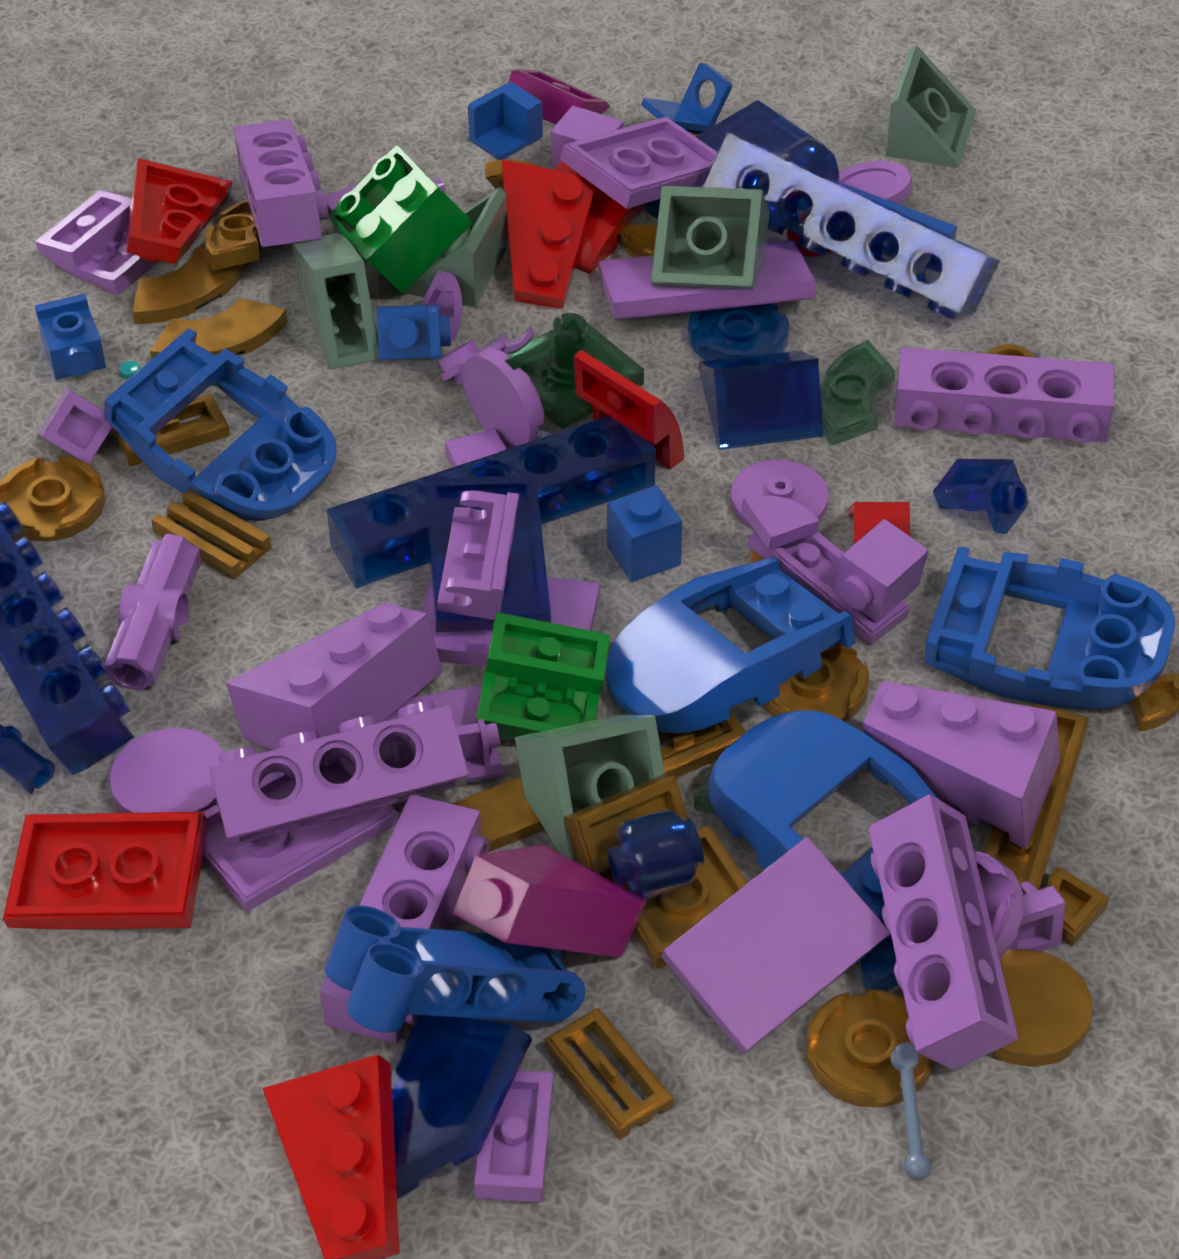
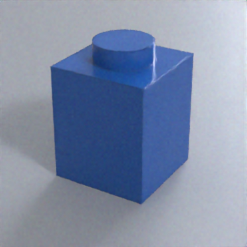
[607,486,682,582]

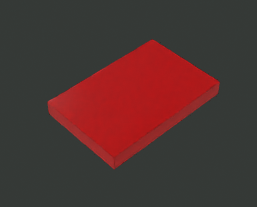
[3,812,208,930]

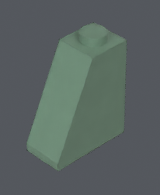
[292,232,379,370]

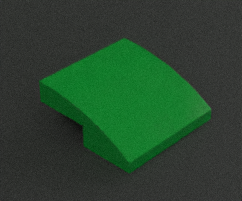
[475,612,610,741]

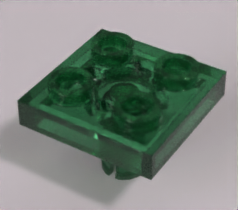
[505,313,644,429]

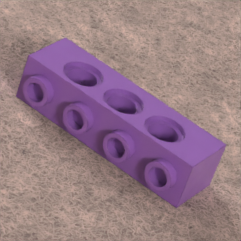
[233,119,328,247]
[894,347,1114,443]
[209,701,469,847]
[320,794,489,1044]
[868,794,1018,1070]

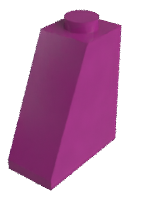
[452,845,647,957]

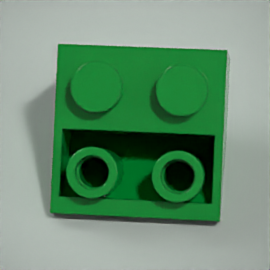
[328,145,473,294]

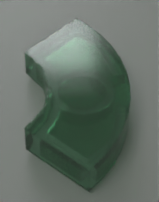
[817,340,895,446]

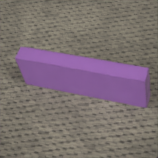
[747,531,910,646]

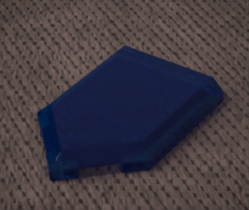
[391,1015,532,1199]

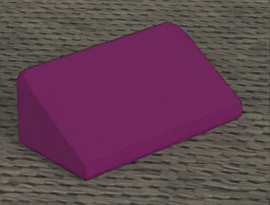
[508,69,610,125]

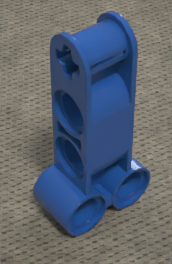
[324,905,586,1033]

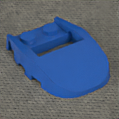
[104,328,337,520]
[924,547,1175,709]
[606,557,856,733]
[708,710,938,925]

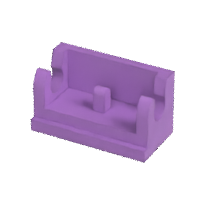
[437,491,519,620]

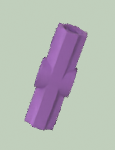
[104,534,201,691]

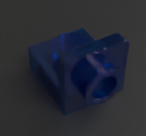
[933,459,1028,534]

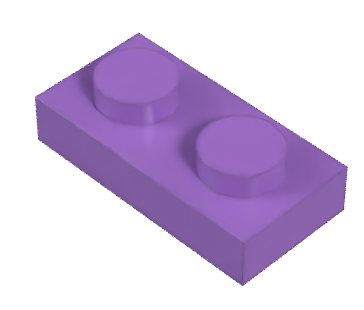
[474,1069,554,1202]

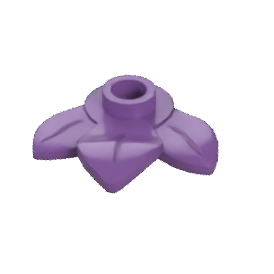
[437,326,534,385]

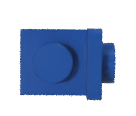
[377,304,451,360]

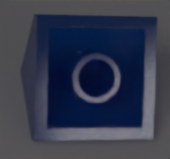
[698,350,823,450]

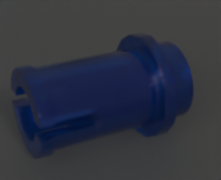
[0,724,55,794]

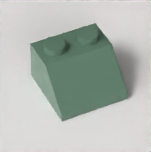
[651,186,770,290]
[515,715,664,860]

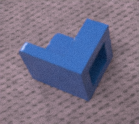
[468,81,543,160]

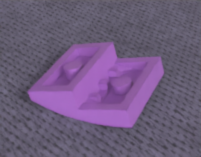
[35,190,158,296]

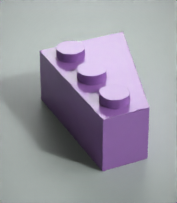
[226,603,443,766]
[863,681,1060,849]

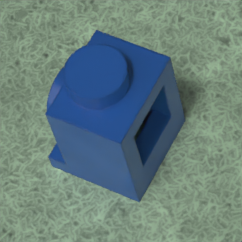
[34,293,106,380]

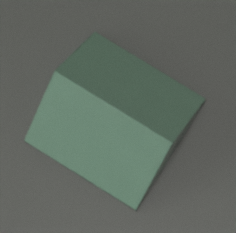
[886,45,976,168]
[405,187,508,308]

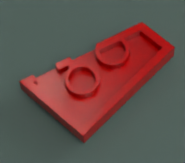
[126,158,233,264]
[502,159,597,309]
[262,1054,400,1259]

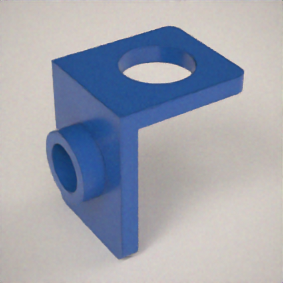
[641,63,732,132]

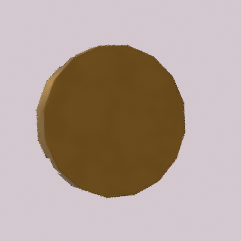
[0,456,106,542]
[762,643,869,722]
[993,948,1093,1067]
[806,989,935,1108]

